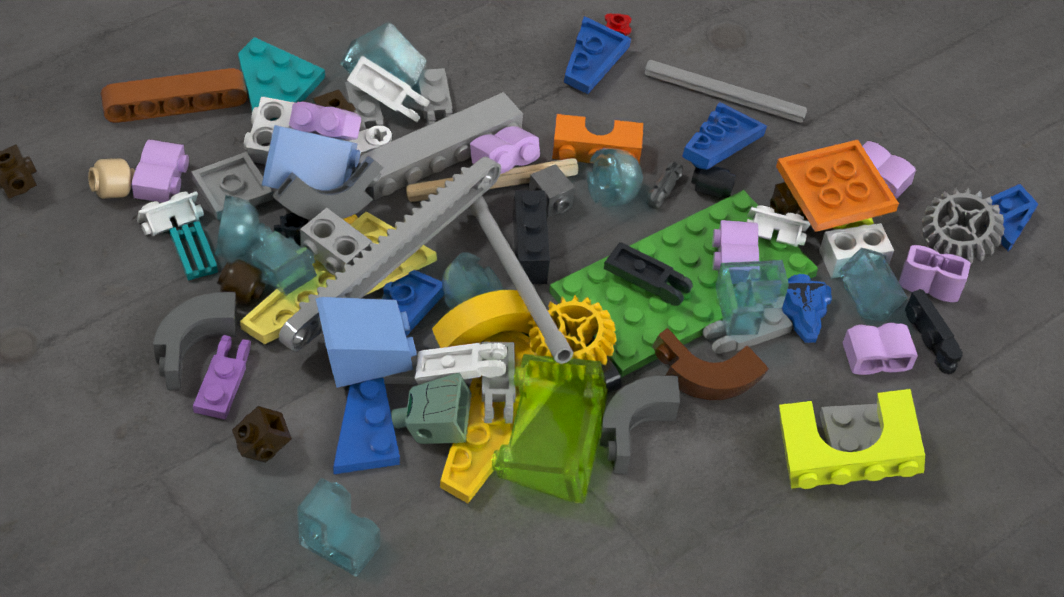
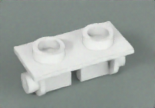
[137,191,204,236]
[747,206,810,247]

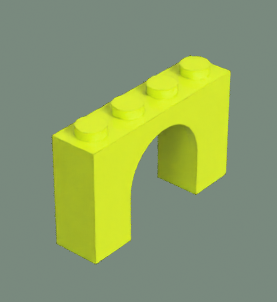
[779,389,925,489]

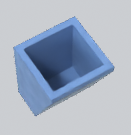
[262,125,360,190]
[315,297,417,388]

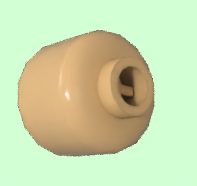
[88,158,135,199]

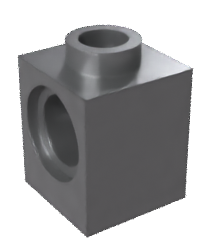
[529,164,575,218]

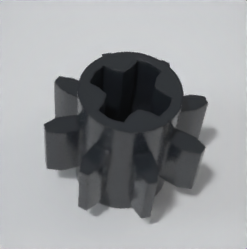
[274,213,308,251]

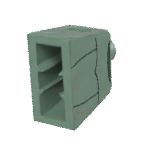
[391,373,472,444]

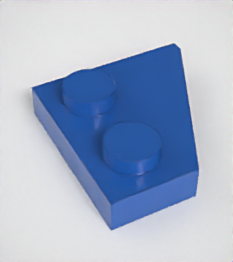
[985,184,1038,251]

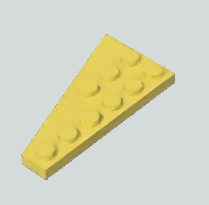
[240,212,437,344]

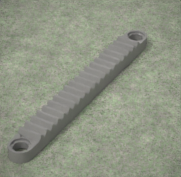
[279,156,501,352]

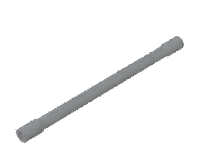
[468,196,573,364]

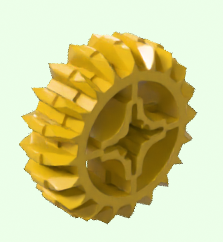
[529,295,617,379]

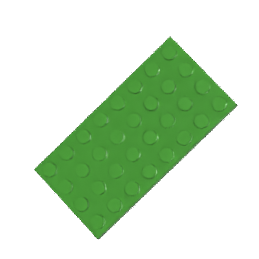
[549,190,818,378]

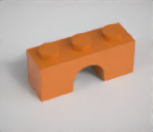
[552,114,643,168]

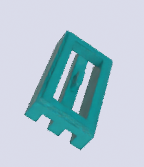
[170,221,218,280]

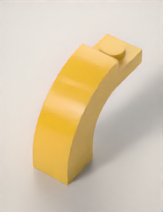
[432,290,533,348]

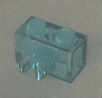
[246,226,317,296]
[838,247,908,322]

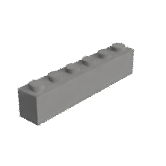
[355,92,523,200]

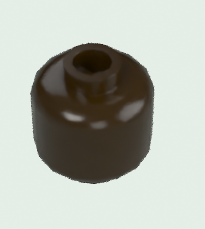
[217,259,267,305]

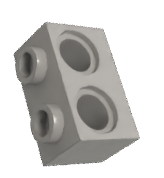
[300,208,372,276]

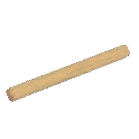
[406,158,579,202]

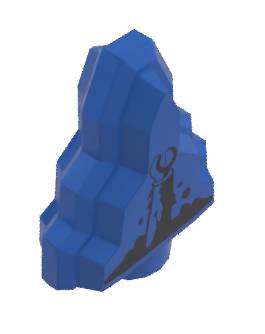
[770,274,832,343]

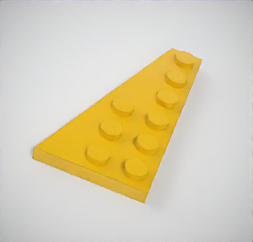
[440,331,566,504]

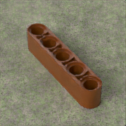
[101,68,248,123]

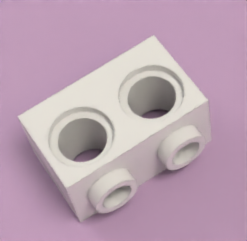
[244,97,294,165]
[819,223,894,278]

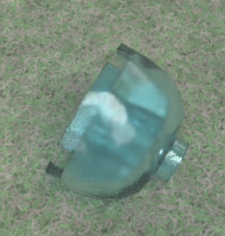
[587,148,643,208]
[215,195,265,258]
[442,252,504,309]

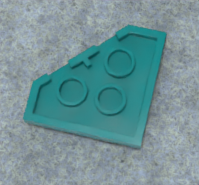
[238,37,325,121]

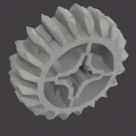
[922,188,1005,265]

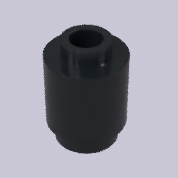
[691,166,736,198]

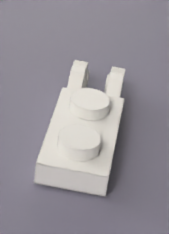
[347,56,430,122]
[415,343,507,385]

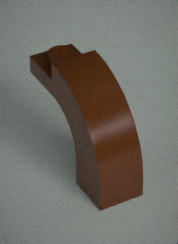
[652,328,769,400]

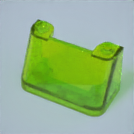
[492,354,607,504]

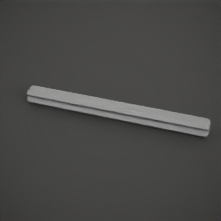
[645,60,807,123]

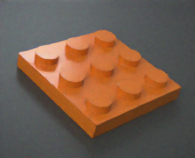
[776,140,899,232]

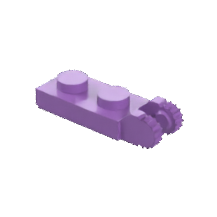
[193,335,251,419]

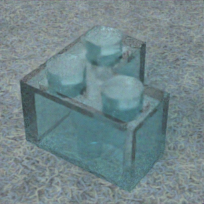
[340,22,427,86]
[716,260,789,336]
[297,478,380,577]

